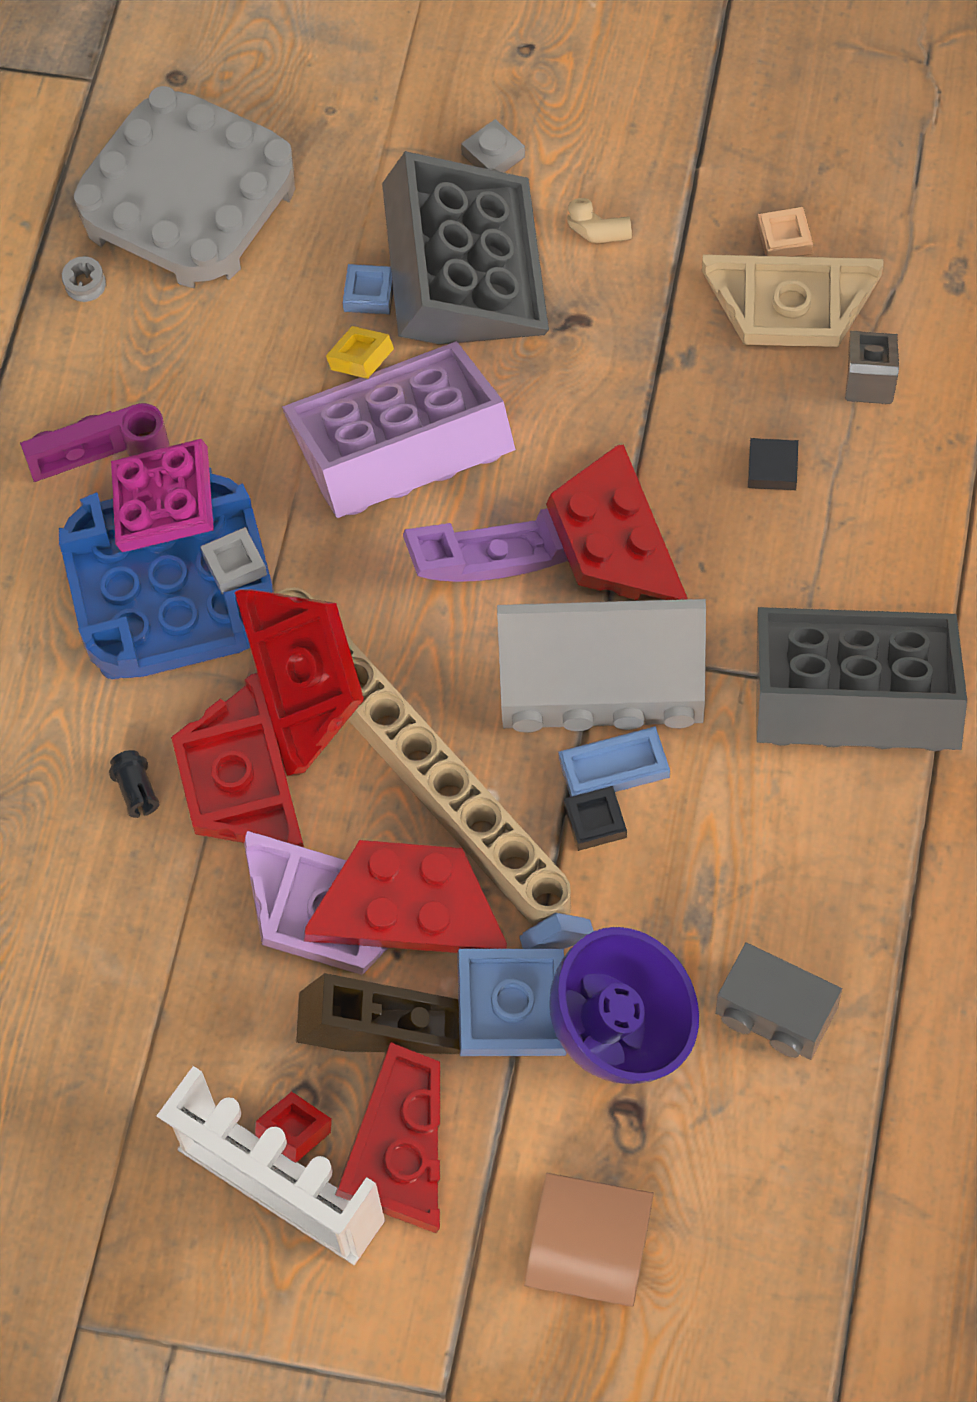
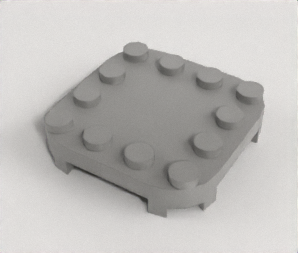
[74,86,296,289]

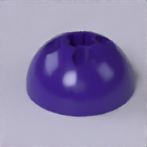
[549,927,699,1084]

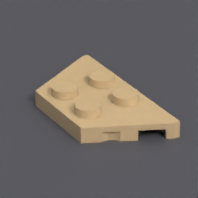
[702,255,883,347]

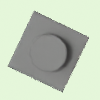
[461,119,525,172]
[200,527,267,594]

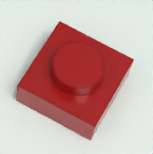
[255,1091,332,1163]

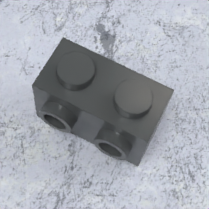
[715,942,843,1060]

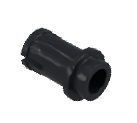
[109,750,160,818]

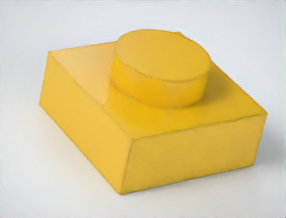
[326,326,394,379]

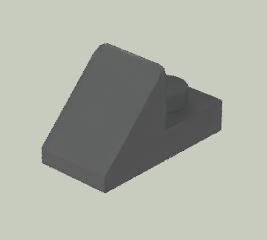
[845,331,899,404]

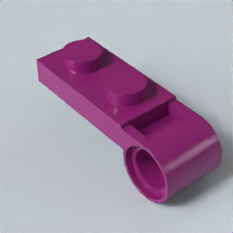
[20,403,169,482]

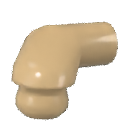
[567,198,632,243]

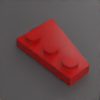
[335,1042,440,1233]

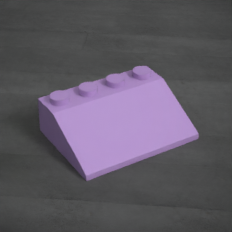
[282,341,516,518]

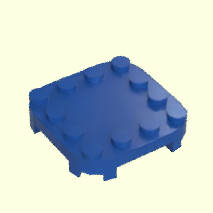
[59,468,274,679]

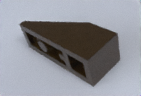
[296,973,460,1054]

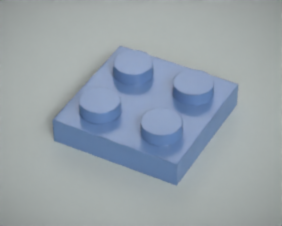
[457,949,567,1056]

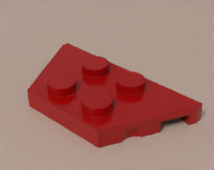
[546,444,688,600]
[235,589,364,776]
[171,673,304,848]
[304,840,507,953]

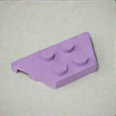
[244,831,388,975]

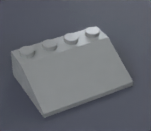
[497,599,706,733]

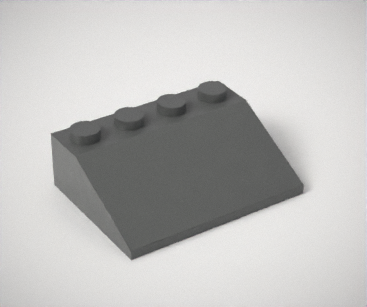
[382,151,549,344]
[756,607,967,751]

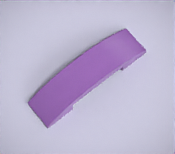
[403,509,568,582]

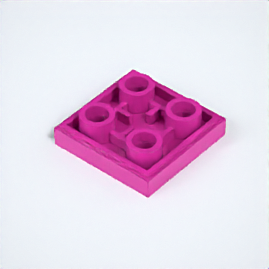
[111,439,214,552]

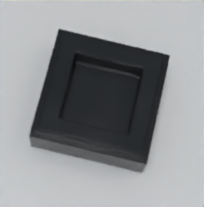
[748,438,799,490]
[564,786,627,851]

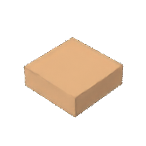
[757,207,813,257]

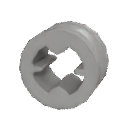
[61,256,106,302]

